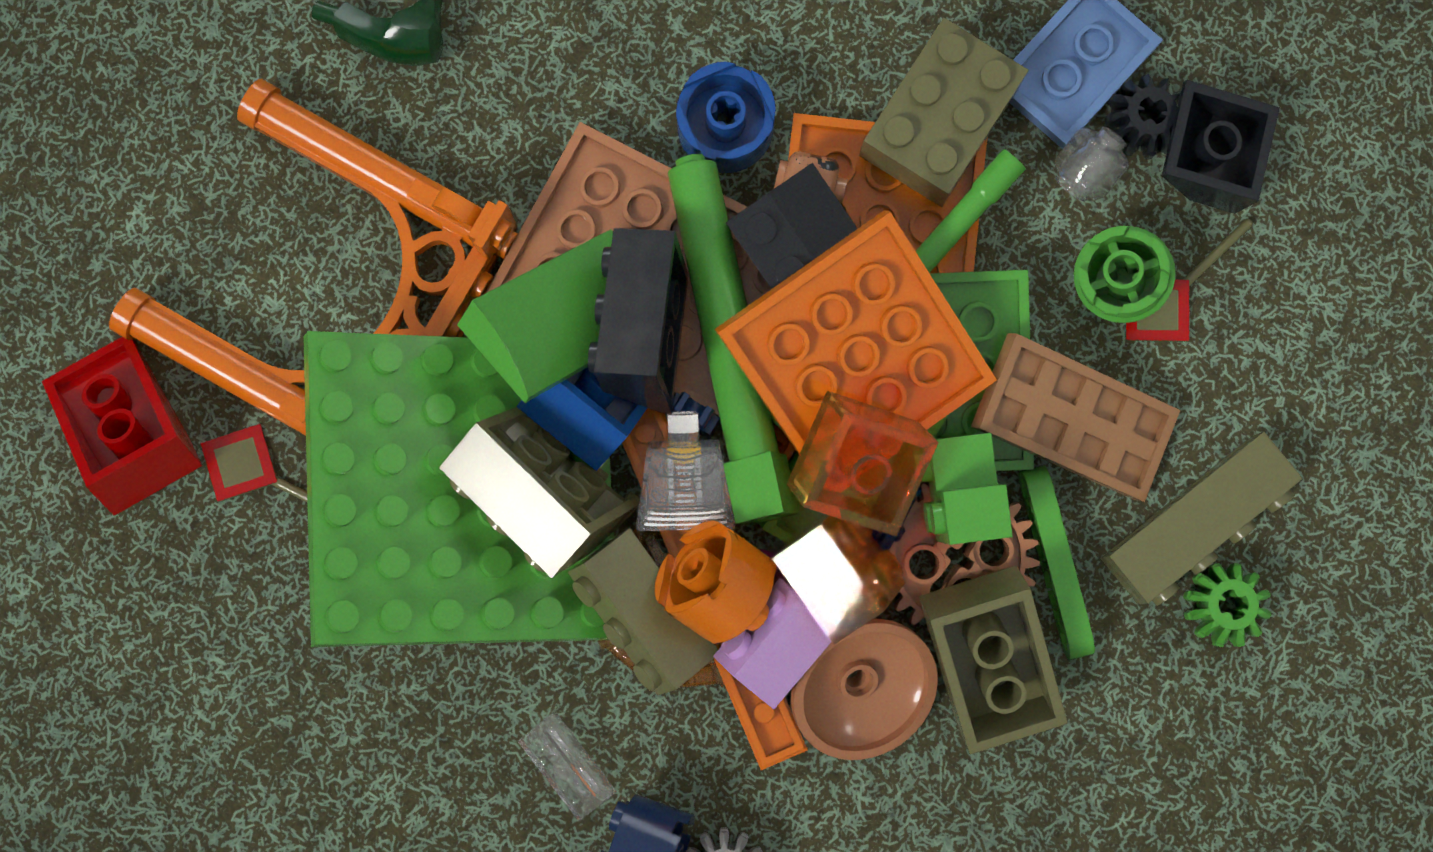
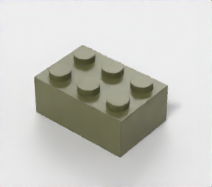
[859,18,1029,207]
[919,565,1068,755]

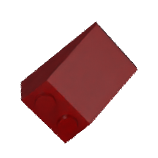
[42,337,202,516]

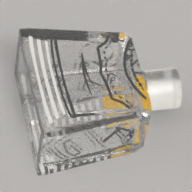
[636,411,735,531]

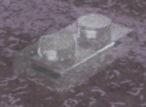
[518,712,617,821]

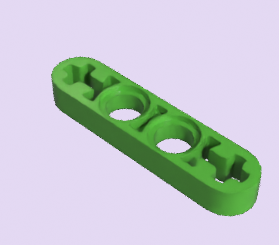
[1019,465,1095,660]

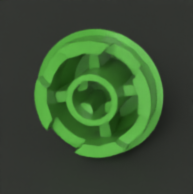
[1074,226,1175,323]

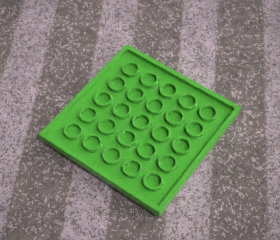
[303,331,614,647]

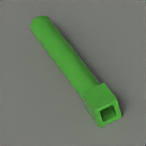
[667,154,799,525]

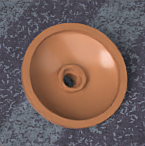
[791,619,938,760]

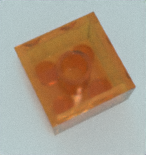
[787,391,939,536]
[772,500,906,644]

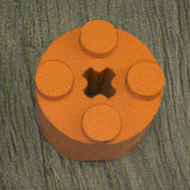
[655,520,776,644]

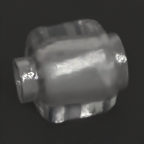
[1055,126,1129,202]

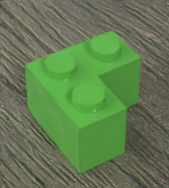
[917,433,1013,545]

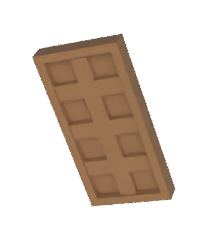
[971,333,1180,502]

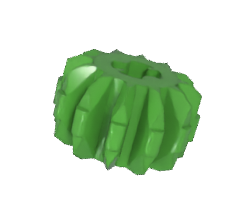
[1183,563,1272,647]

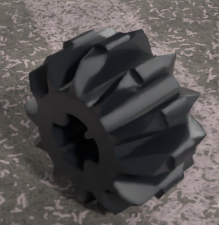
[1104,74,1181,160]

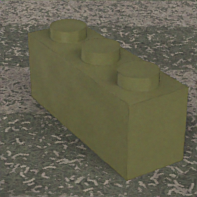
[568,528,718,695]

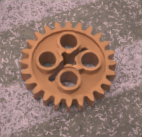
[875,482,1040,633]

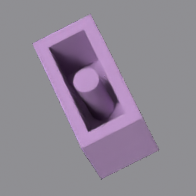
[713,578,841,709]

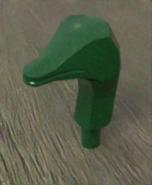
[312,0,443,66]

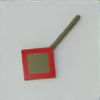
[1126,219,1253,342]
[200,424,307,503]

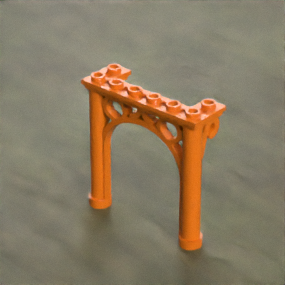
[109,79,518,436]

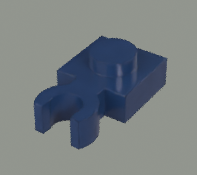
[667,392,720,441]

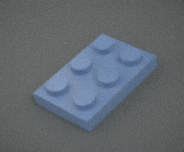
[1010,0,1163,150]

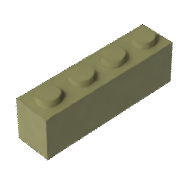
[1100,432,1303,606]

